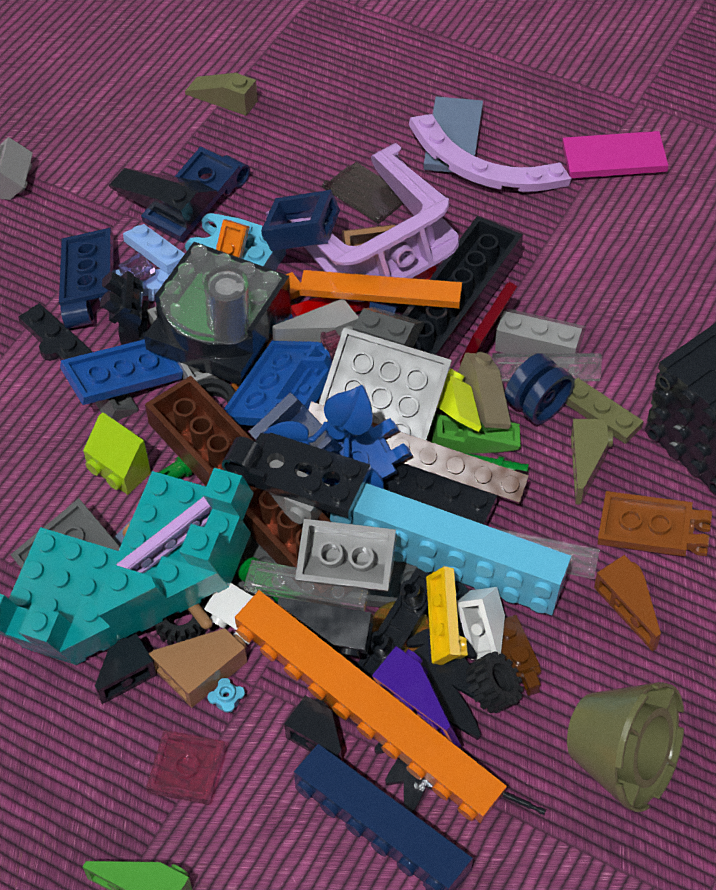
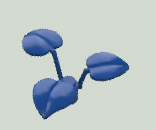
[264,385,384,489]

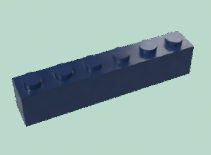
[294,744,473,890]

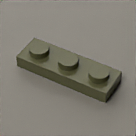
[565,378,644,444]

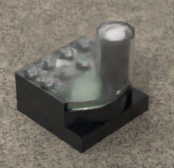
[144,242,290,385]

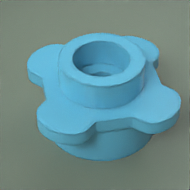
[208,678,245,712]

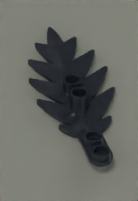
[374,581,481,813]

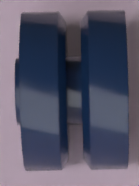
[505,353,575,425]

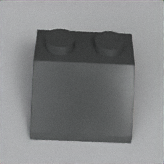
[353,307,424,348]

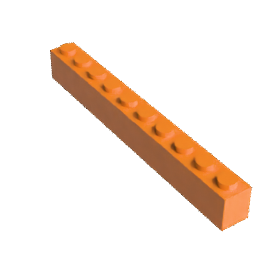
[235,590,507,824]

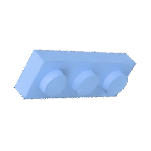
[123,224,185,274]

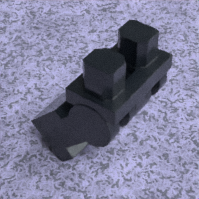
[100,271,150,345]

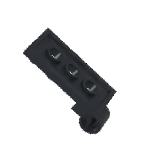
[222,433,371,518]

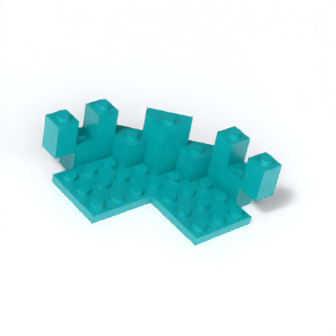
[0,468,253,665]

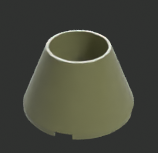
[567,682,684,812]

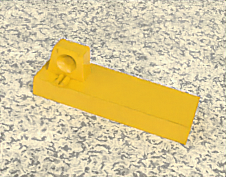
[426,566,468,665]

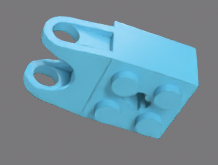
[185,213,286,271]

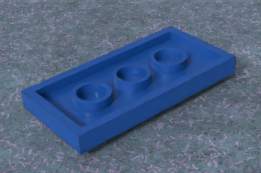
[60,339,183,405]

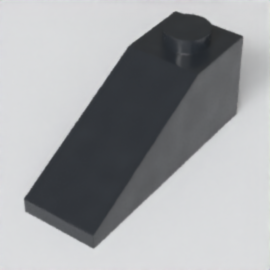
[278,598,374,658]

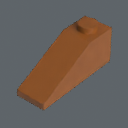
[594,555,661,652]

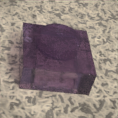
[118,253,156,282]

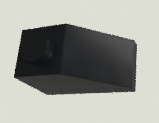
[95,634,157,704]
[284,695,342,761]

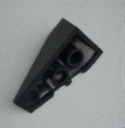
[109,168,218,229]

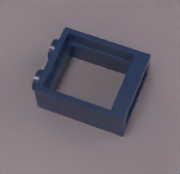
[261,190,340,251]

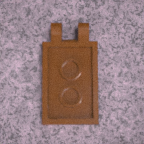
[598,491,712,557]

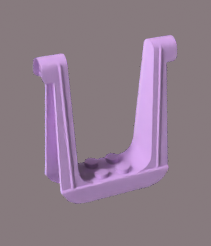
[266,143,459,302]

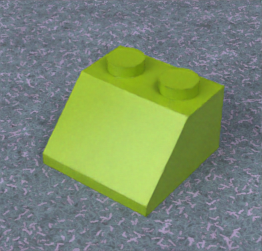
[83,412,151,495]

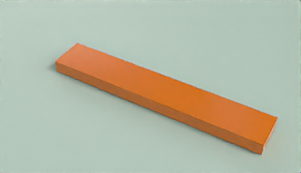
[299,270,462,308]

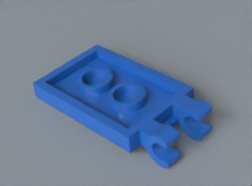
[322,418,412,514]

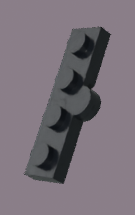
[18,303,92,361]

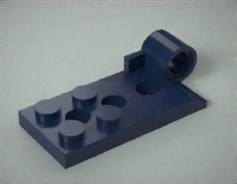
[141,146,250,242]
[59,227,114,329]

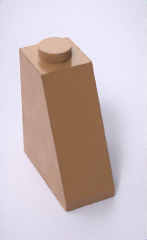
[149,628,247,708]

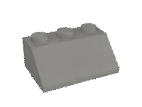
[495,309,586,369]
[295,519,397,592]

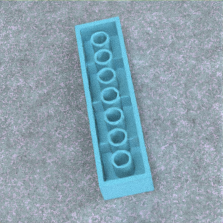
[330,483,571,615]

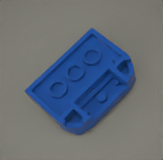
[224,341,333,426]

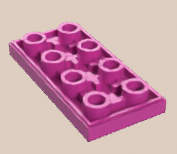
[562,131,668,179]

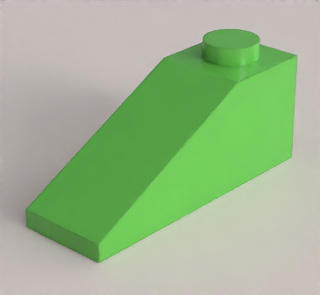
[83,861,192,890]

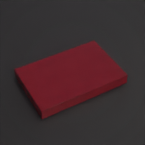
[459,281,517,365]

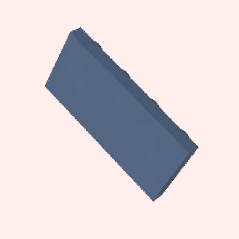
[424,96,483,172]

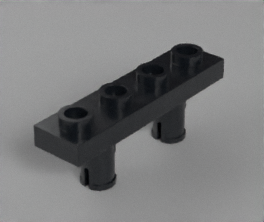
[356,568,430,682]

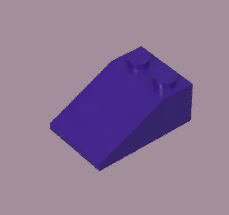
[372,646,461,748]

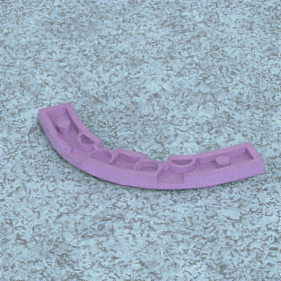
[409,114,571,192]

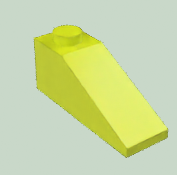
[438,368,481,432]

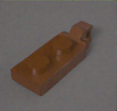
[501,615,541,696]

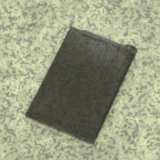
[322,162,404,224]

